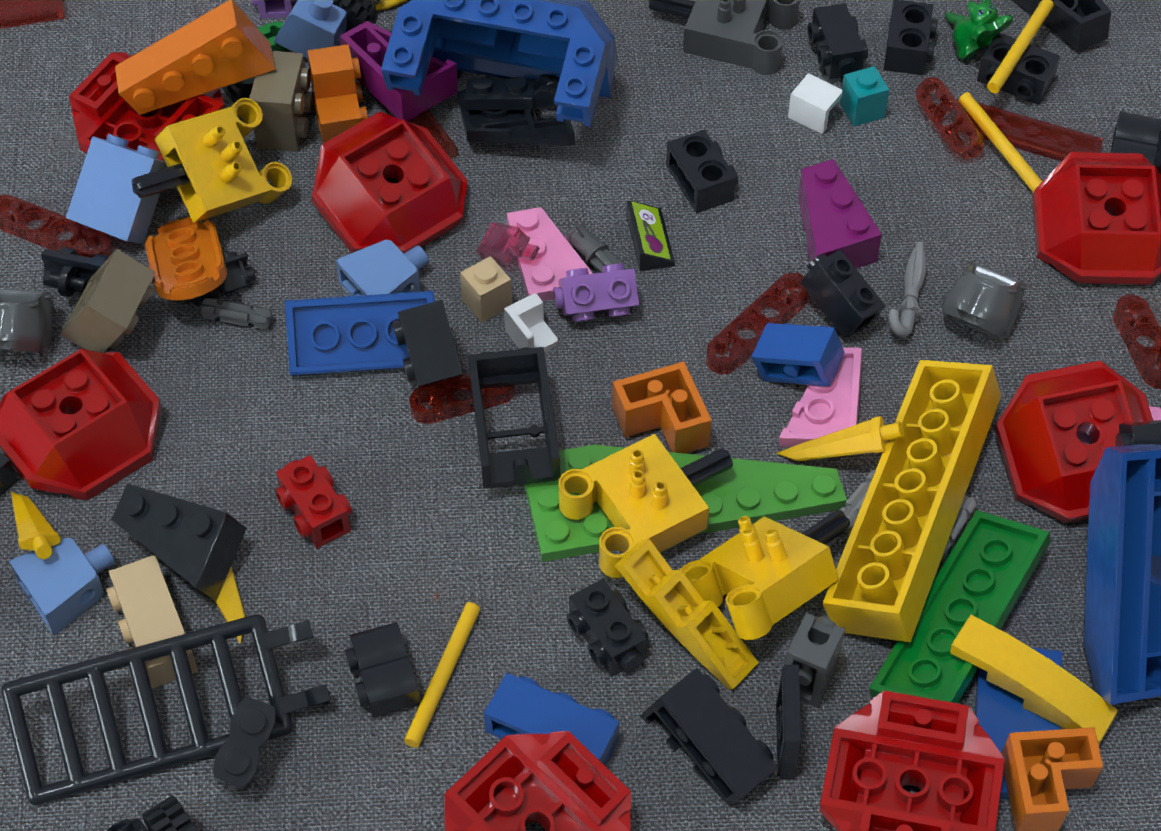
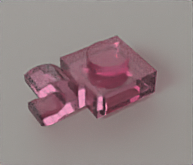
[476,222,540,265]

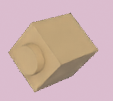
[460,256,512,323]

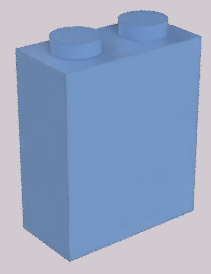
[66,134,167,244]

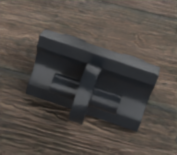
[41,247,109,297]

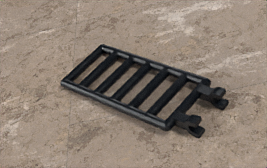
[1,614,330,805]

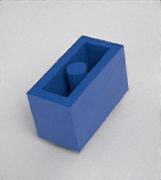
[751,323,845,387]

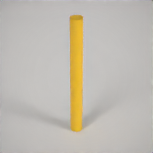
[987,0,1054,93]
[958,92,1042,193]
[404,602,481,748]

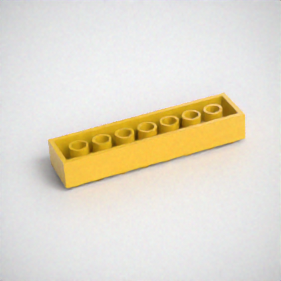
[823,360,1002,643]

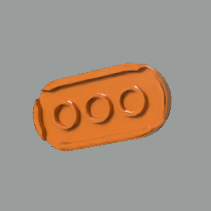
[145,217,227,300]

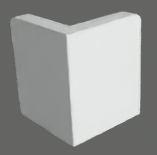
[788,73,842,134]
[504,293,558,352]

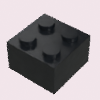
[392,300,463,388]

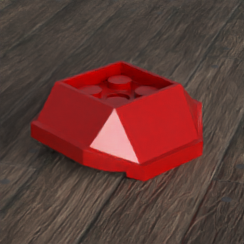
[69,52,225,161]
[311,112,468,253]
[1032,152,1161,285]
[0,348,162,501]
[994,360,1154,523]
[819,690,1005,831]
[444,731,631,831]

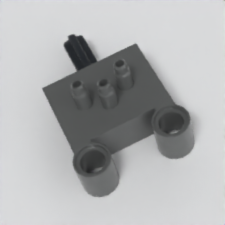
[649,0,800,75]

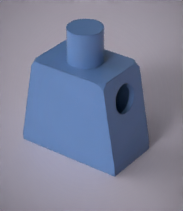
[274,0,347,59]
[336,240,429,296]
[9,538,115,635]

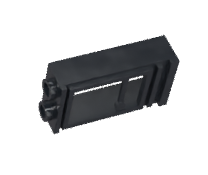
[468,347,561,489]

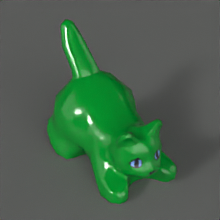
[945,0,1013,60]

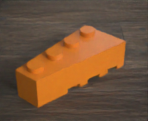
[115,0,276,115]

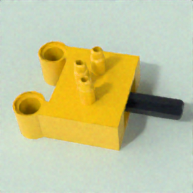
[131,98,292,223]
[559,434,733,578]
[680,510,850,640]

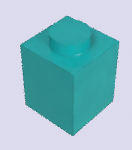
[840,66,890,126]

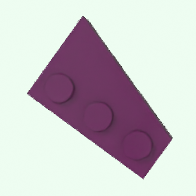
[339,21,458,121]
[798,159,882,269]

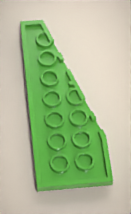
[524,445,847,562]

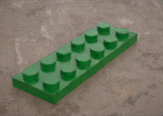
[869,510,1051,703]

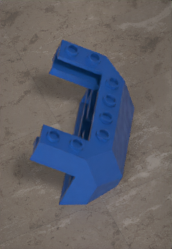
[381,0,617,127]
[1083,444,1161,705]

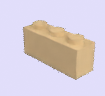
[106,555,198,689]

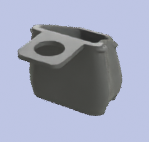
[942,261,1028,341]
[0,289,53,355]

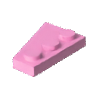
[506,207,593,301]
[779,348,862,447]

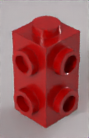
[275,455,353,549]

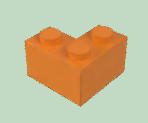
[307,44,368,144]
[612,361,712,453]
[1001,727,1103,831]

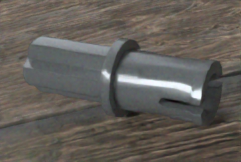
[566,224,626,273]

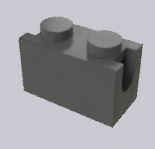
[785,613,845,708]

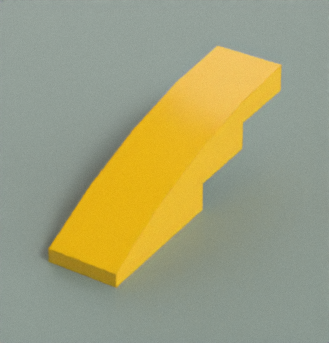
[614,539,759,690]
[950,614,1118,745]

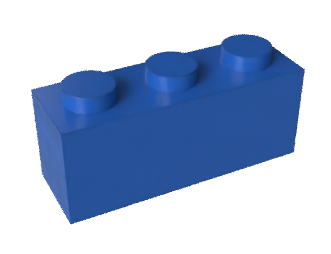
[484,673,620,766]

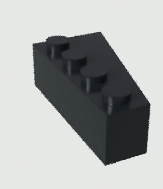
[1012,0,1111,51]

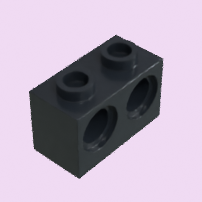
[883,0,938,75]
[977,33,1060,105]
[666,129,738,214]

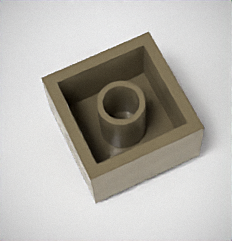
[249,51,314,152]
[60,249,155,353]

